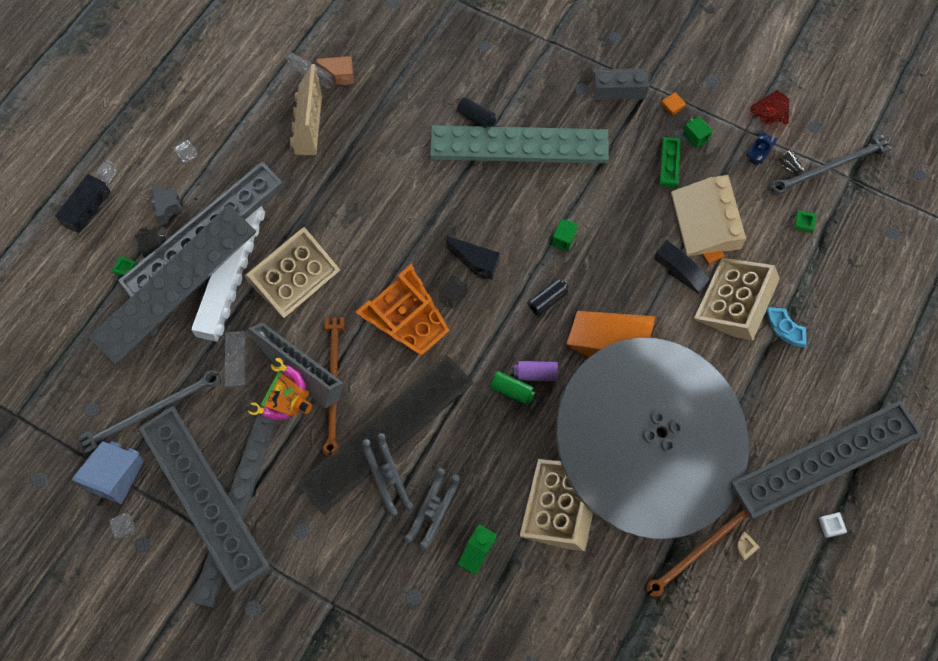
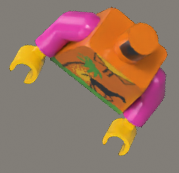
[248,358,313,420]

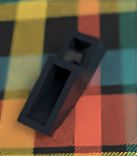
[654,240,710,294]

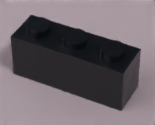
[55,174,111,234]

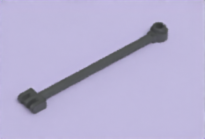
[771,135,892,196]
[78,370,221,455]

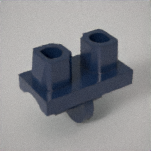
[746,130,778,165]

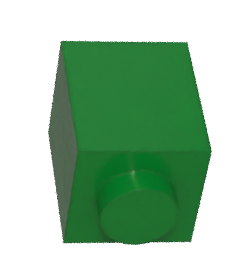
[683,116,713,149]
[552,219,578,252]

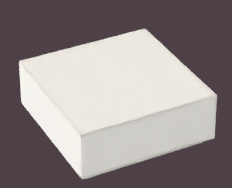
[818,512,847,538]

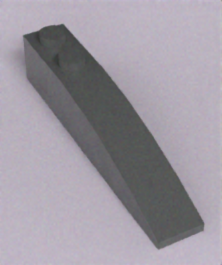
[248,323,343,408]

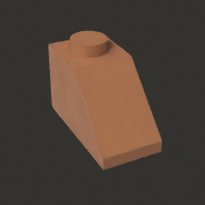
[317,56,354,85]

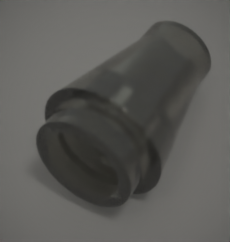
[779,150,806,176]

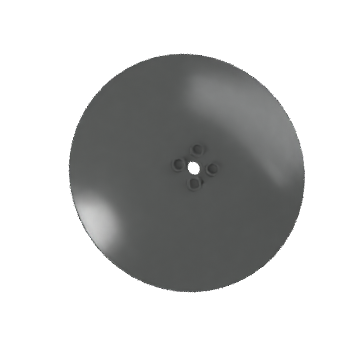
[556,338,749,539]

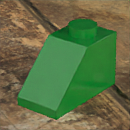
[458,525,497,576]

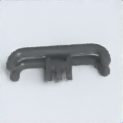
[362,433,413,516]
[405,468,460,550]

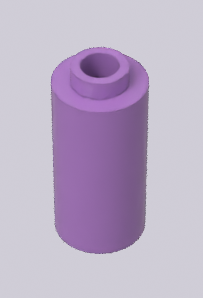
[514,361,558,381]

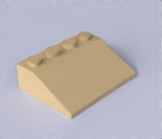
[290,64,322,155]
[671,175,746,256]
[244,227,340,318]
[694,258,780,341]
[520,459,593,551]

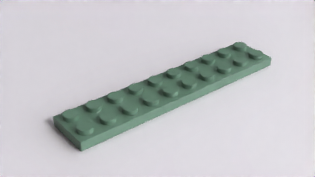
[430,125,609,164]

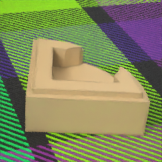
[737,532,759,562]

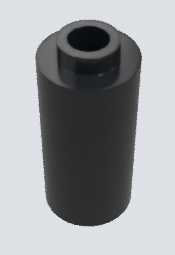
[456,97,496,128]
[527,279,568,316]

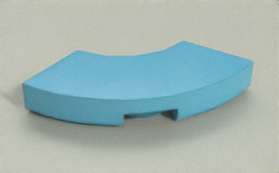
[766,307,806,348]

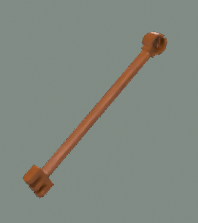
[323,317,345,458]
[646,509,748,598]

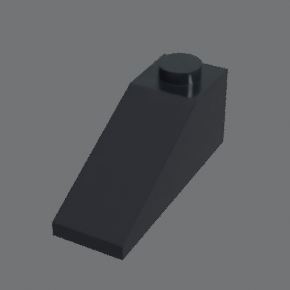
[446,236,500,280]

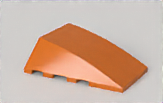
[355,264,450,356]
[566,311,655,358]

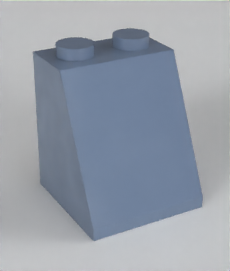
[72,441,144,505]

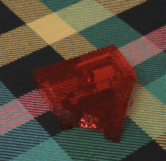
[751,90,789,125]

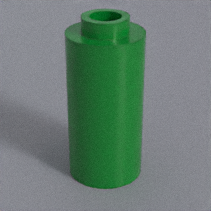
[490,371,536,405]

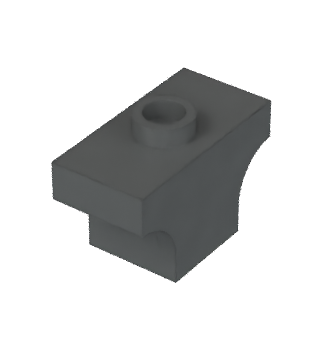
[151,184,182,225]

